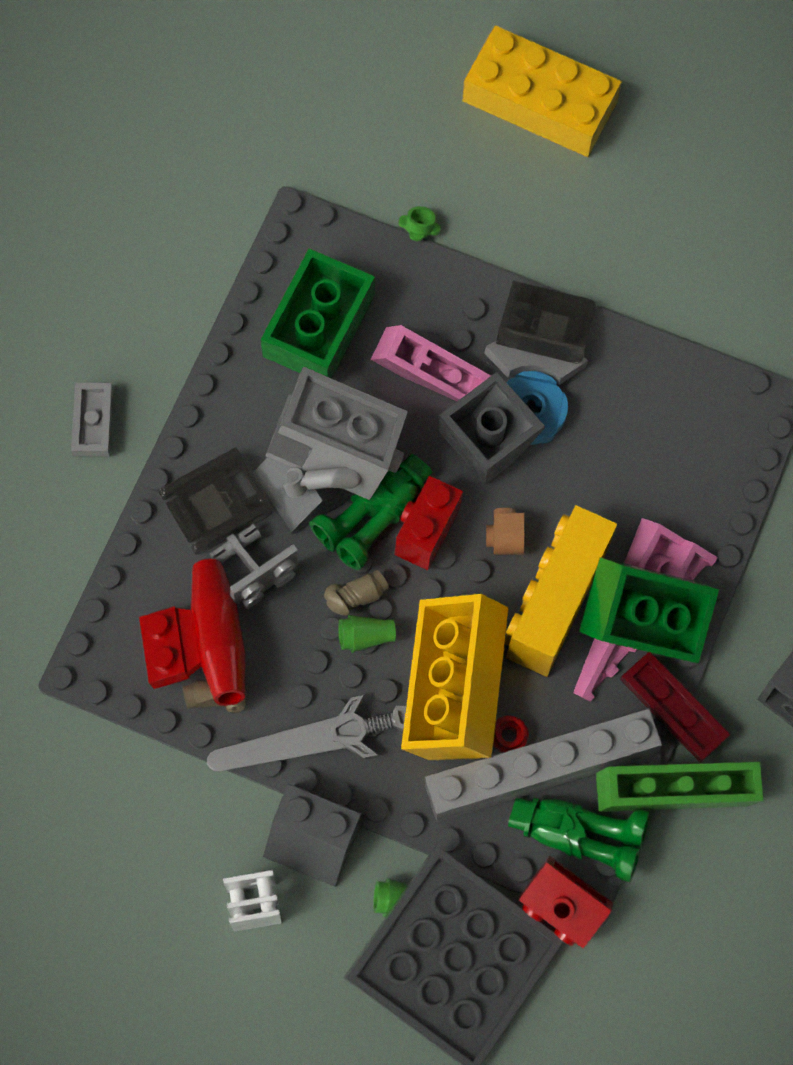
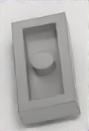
[71,382,113,456]

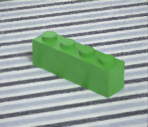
[596,762,763,812]

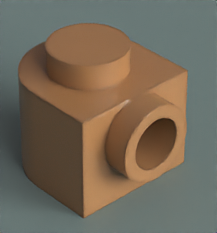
[486,508,524,555]

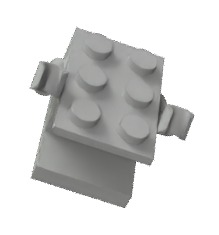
[265,367,408,500]

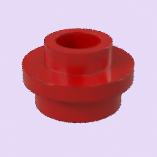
[493,715,529,753]

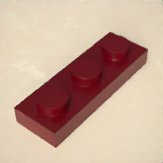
[620,652,730,763]

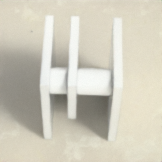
[223,870,282,932]

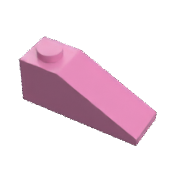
[371,325,491,401]

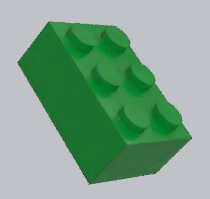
[260,248,375,379]
[579,557,719,664]

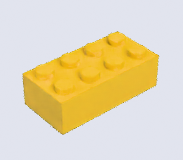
[463,25,622,157]
[504,505,617,677]
[401,594,509,760]

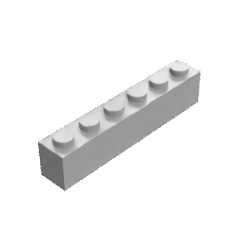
[425,709,662,823]

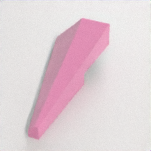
[573,518,718,702]

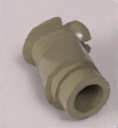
[324,570,389,616]
[182,679,248,713]

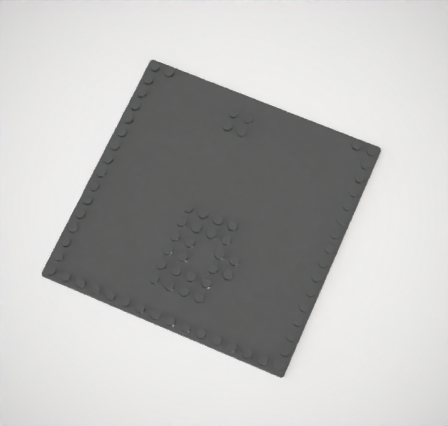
[38,186,793,926]

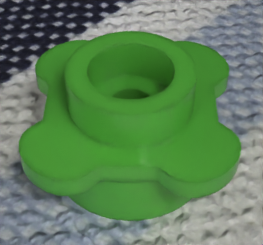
[398,206,441,241]

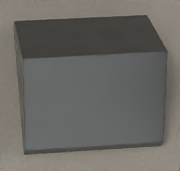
[252,457,354,534]

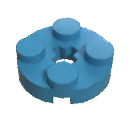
[507,371,568,445]

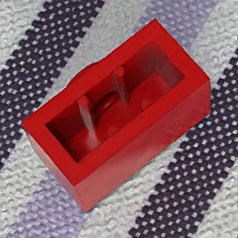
[394,476,463,571]
[519,856,613,949]

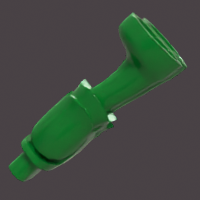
[309,454,433,571]
[508,797,650,883]

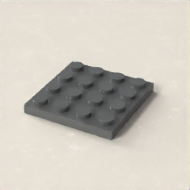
[343,846,563,1065]

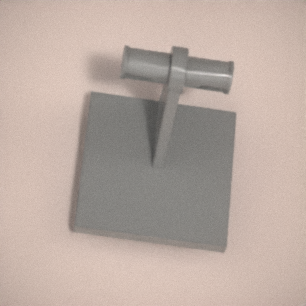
[209,524,298,609]

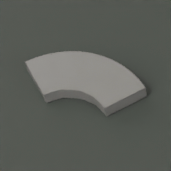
[484,335,588,385]

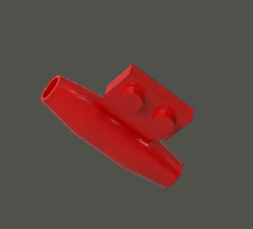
[139,558,246,706]

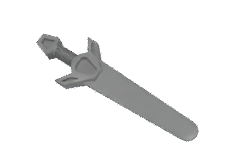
[207,695,406,772]

